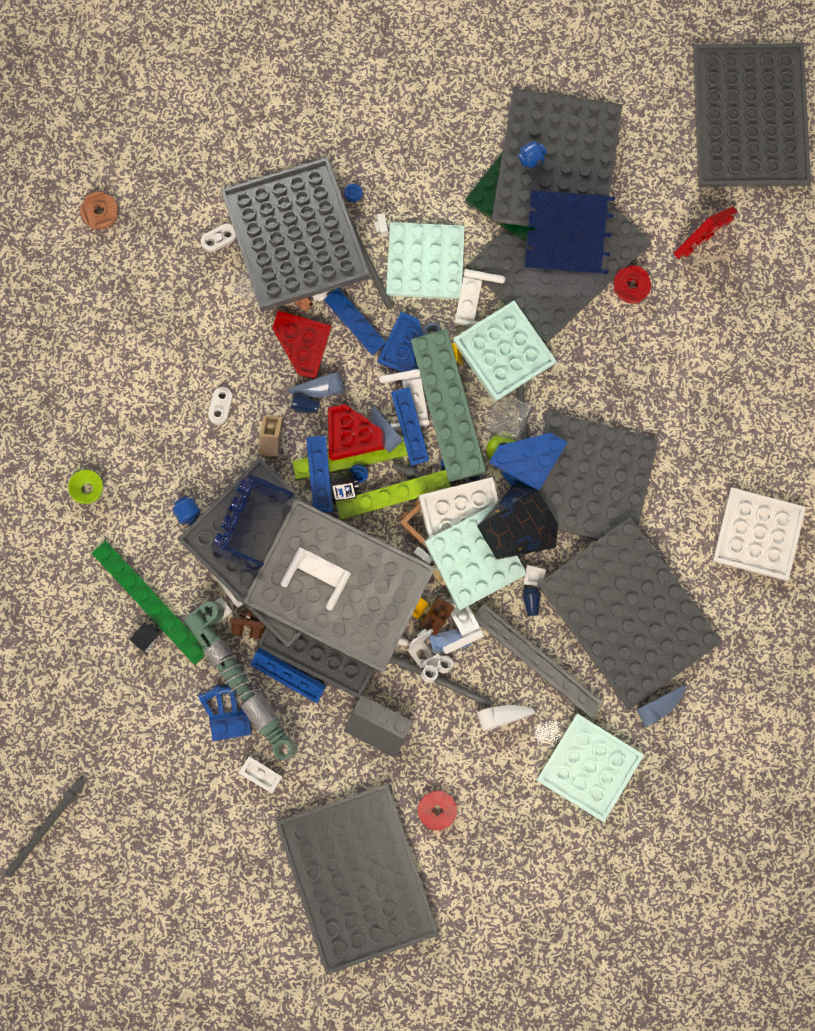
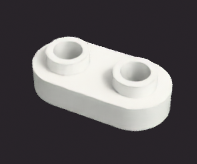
[201,224,236,252]
[208,387,232,425]

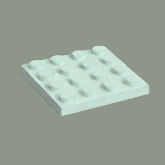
[386,222,464,299]
[452,301,557,402]
[424,506,527,610]
[536,714,644,822]

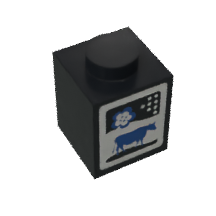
[330,472,360,501]
[129,622,161,654]

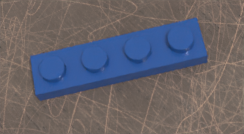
[324,288,386,356]
[391,387,430,466]
[306,435,333,513]
[250,648,326,704]

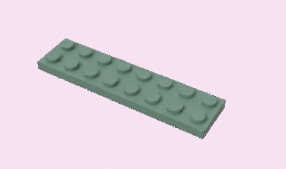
[411,329,487,483]

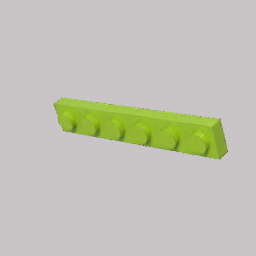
[292,437,408,481]
[336,470,451,520]

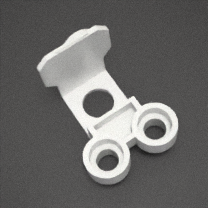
[408,629,453,683]

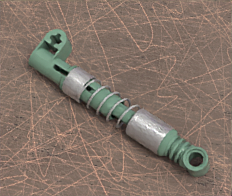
[184,602,298,760]

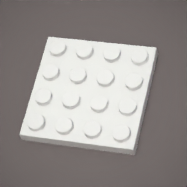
[418,477,499,571]
[712,487,806,581]

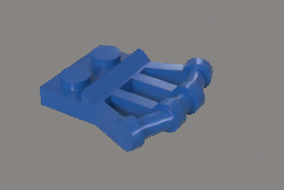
[197,685,253,742]

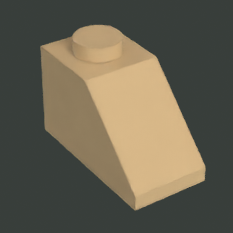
[259,415,282,457]

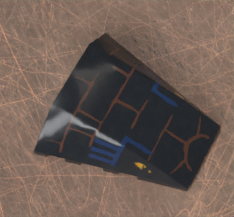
[477,482,558,560]

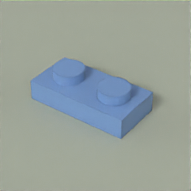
[429,629,471,655]

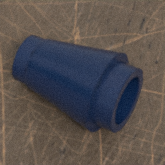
[290,394,320,413]
[521,588,541,616]

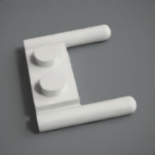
[455,269,505,327]
[379,369,429,431]
[280,547,351,611]
[424,597,484,654]

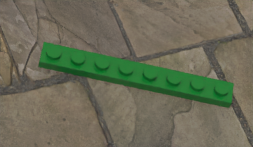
[91,540,205,666]

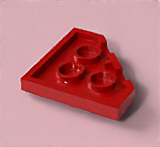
[673,206,738,259]
[272,310,332,379]
[328,404,385,461]

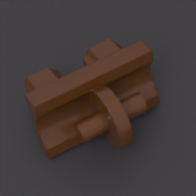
[419,597,455,636]
[230,609,266,639]

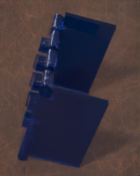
[523,190,616,274]
[211,475,295,571]

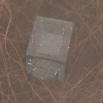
[532,720,563,746]

